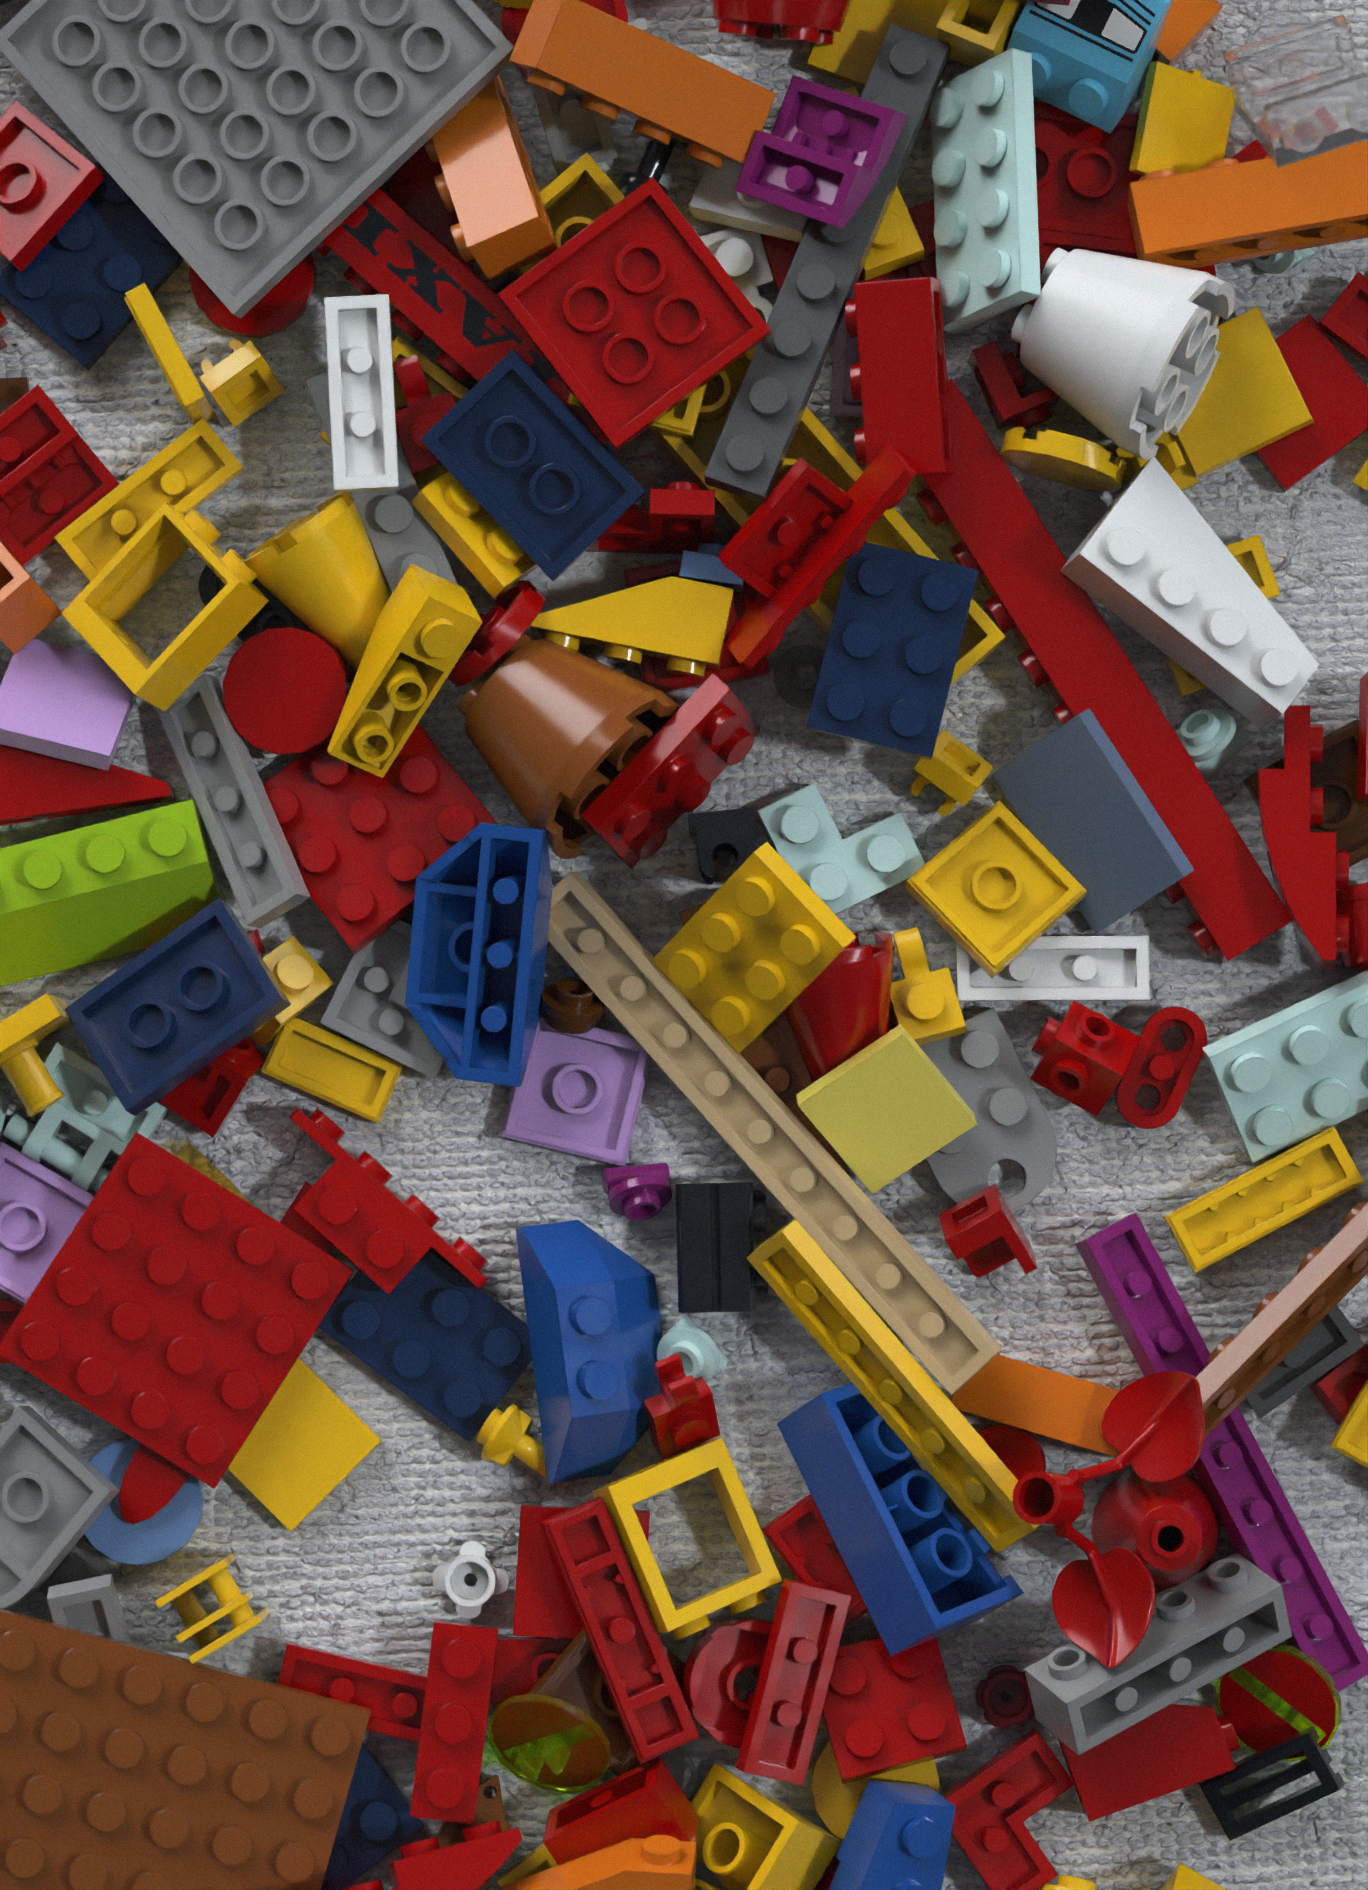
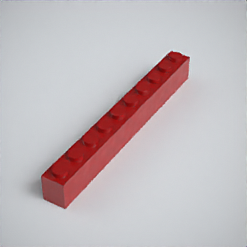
[914,379,1292,964]

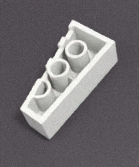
[1060,456,1319,729]

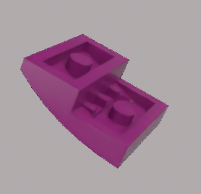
[735,75,907,229]

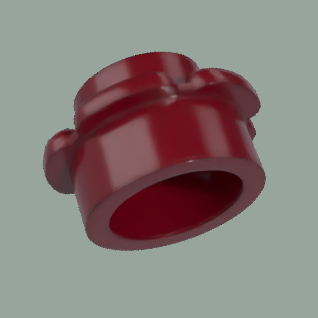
[975,1664,1035,1729]

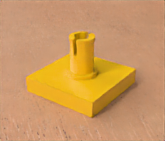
[0,993,72,1117]

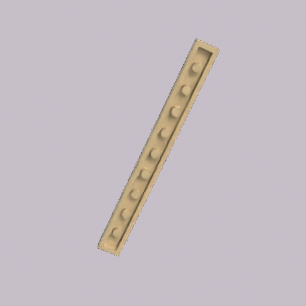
[548,871,1003,1395]

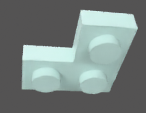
[757,783,925,915]

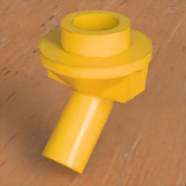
[477,1404,547,1480]

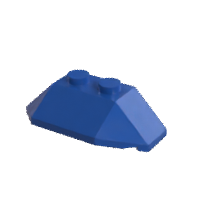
[405,822,553,1087]
[515,1220,663,1483]

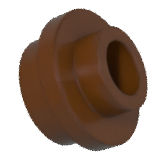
[540,978,605,1034]

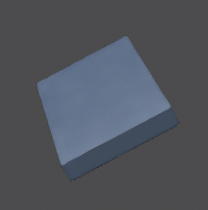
[992,708,1194,934]

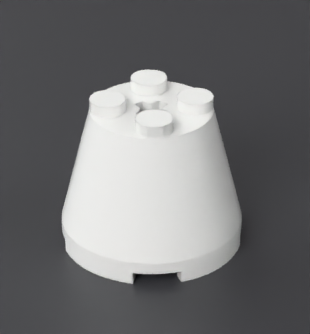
[1011,247,1235,461]

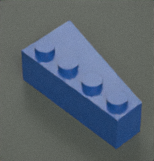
[777,1383,1024,1656]
[828,1780,956,1890]

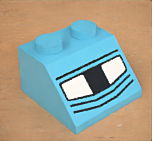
[1006,0,1173,133]

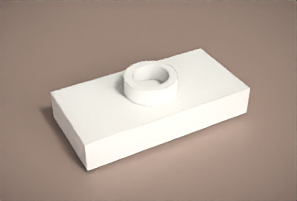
[688,160,810,243]

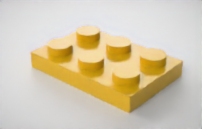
[652,842,856,1054]

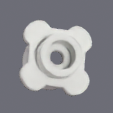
[432,1541,509,1619]

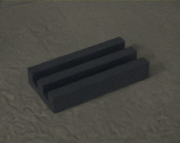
[1199,1726,1345,1841]

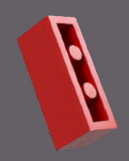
[845,277,954,476]

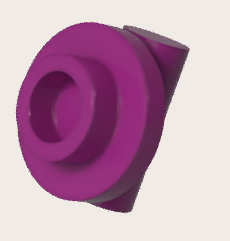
[602,1162,672,1221]

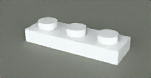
[324,294,399,493]
[956,936,1150,1002]

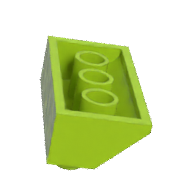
[0,799,224,987]

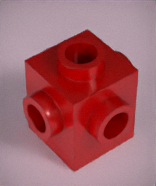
[1030,1000,1141,1117]

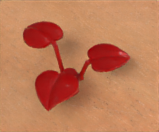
[977,1371,1205,1668]

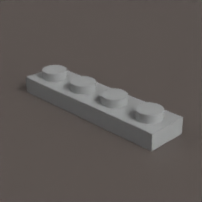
[305,371,458,593]
[155,673,311,929]

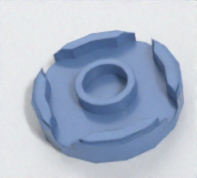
[85,1438,204,1566]

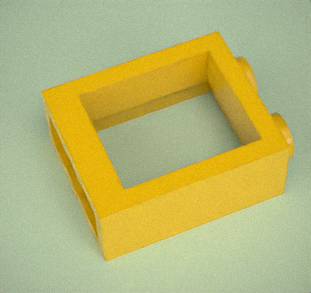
[61,502,269,712]
[592,1437,782,1640]

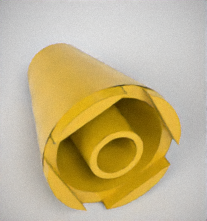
[243,493,391,670]

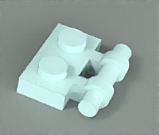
[2,1042,169,1192]

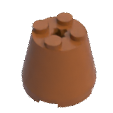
[458,633,681,859]

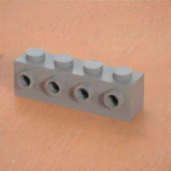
[1024,1552,1292,1755]

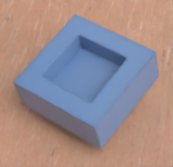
[679,543,744,593]

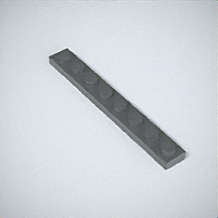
[704,24,951,504]

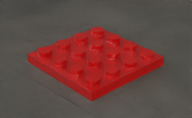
[0,1132,354,1489]

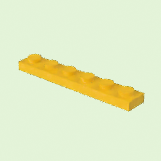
[747,1219,1039,1553]

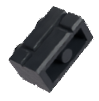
[675,1182,768,1313]

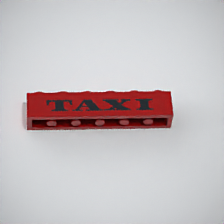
[314,187,607,444]

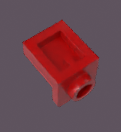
[968,340,1060,430]
[160,1037,267,1137]

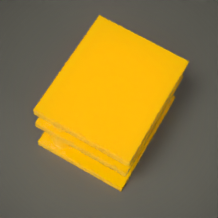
[154,1552,270,1664]

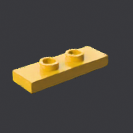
[1163,1126,1364,1273]

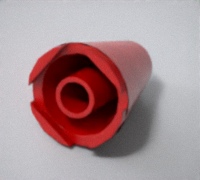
[784,932,894,1083]
[1091,1469,1220,1593]

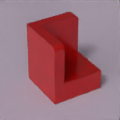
[939,1184,1038,1277]

